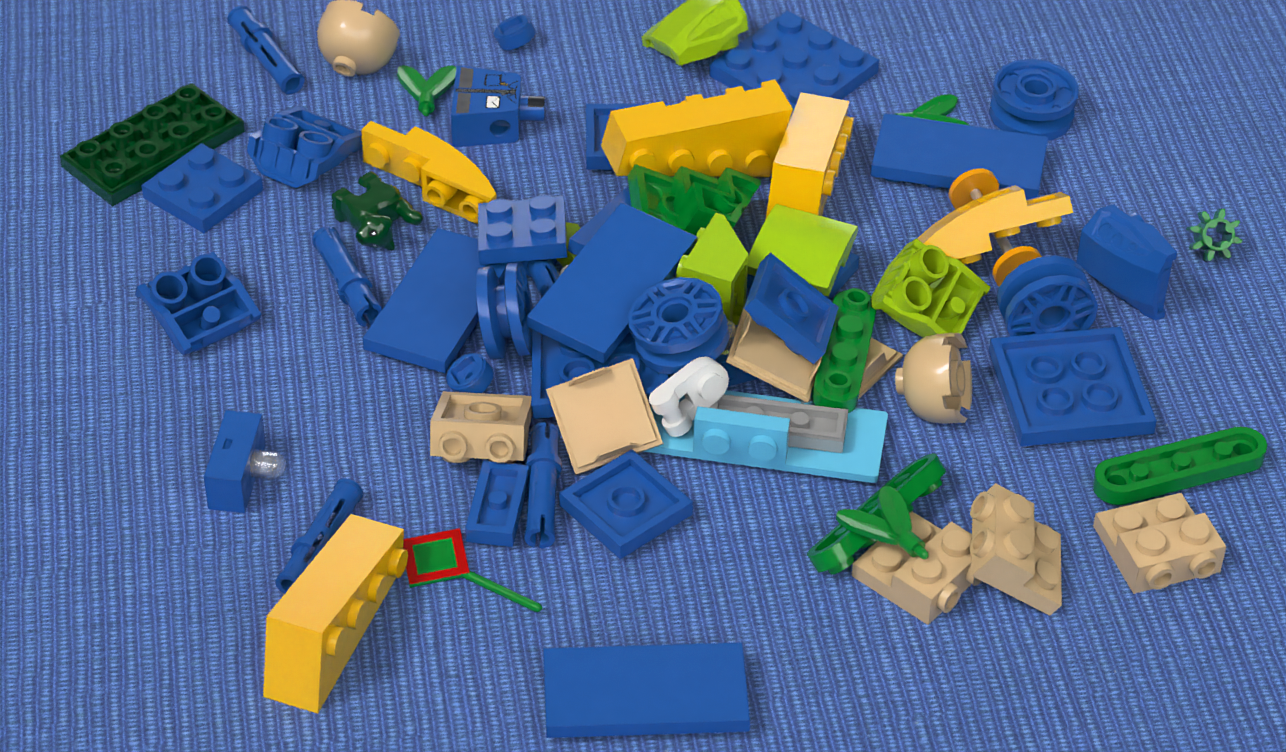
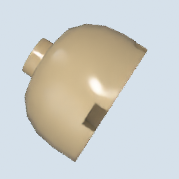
[317,0,400,77]
[895,333,972,424]

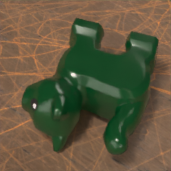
[332,171,423,251]

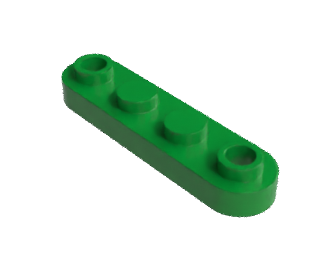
[812,288,877,413]
[1093,427,1267,505]
[807,453,946,575]

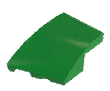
[627,164,761,236]

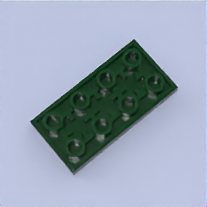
[60,83,245,206]

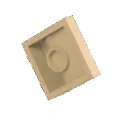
[430,391,533,464]
[970,483,1062,616]
[1093,493,1226,594]
[852,511,982,625]

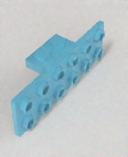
[643,390,888,483]

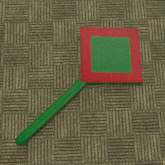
[403,528,542,613]

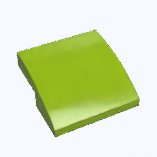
[747,204,858,297]

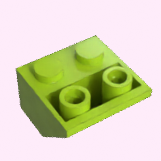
[676,213,748,327]

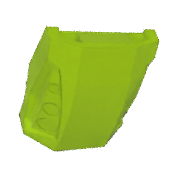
[642,0,748,66]
[871,238,991,338]

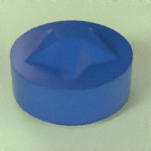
[494,15,536,50]
[446,353,494,393]

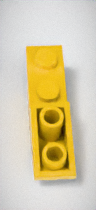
[361,121,497,224]
[917,185,1073,264]

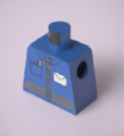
[451,66,545,147]

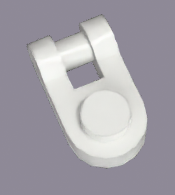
[649,356,729,437]

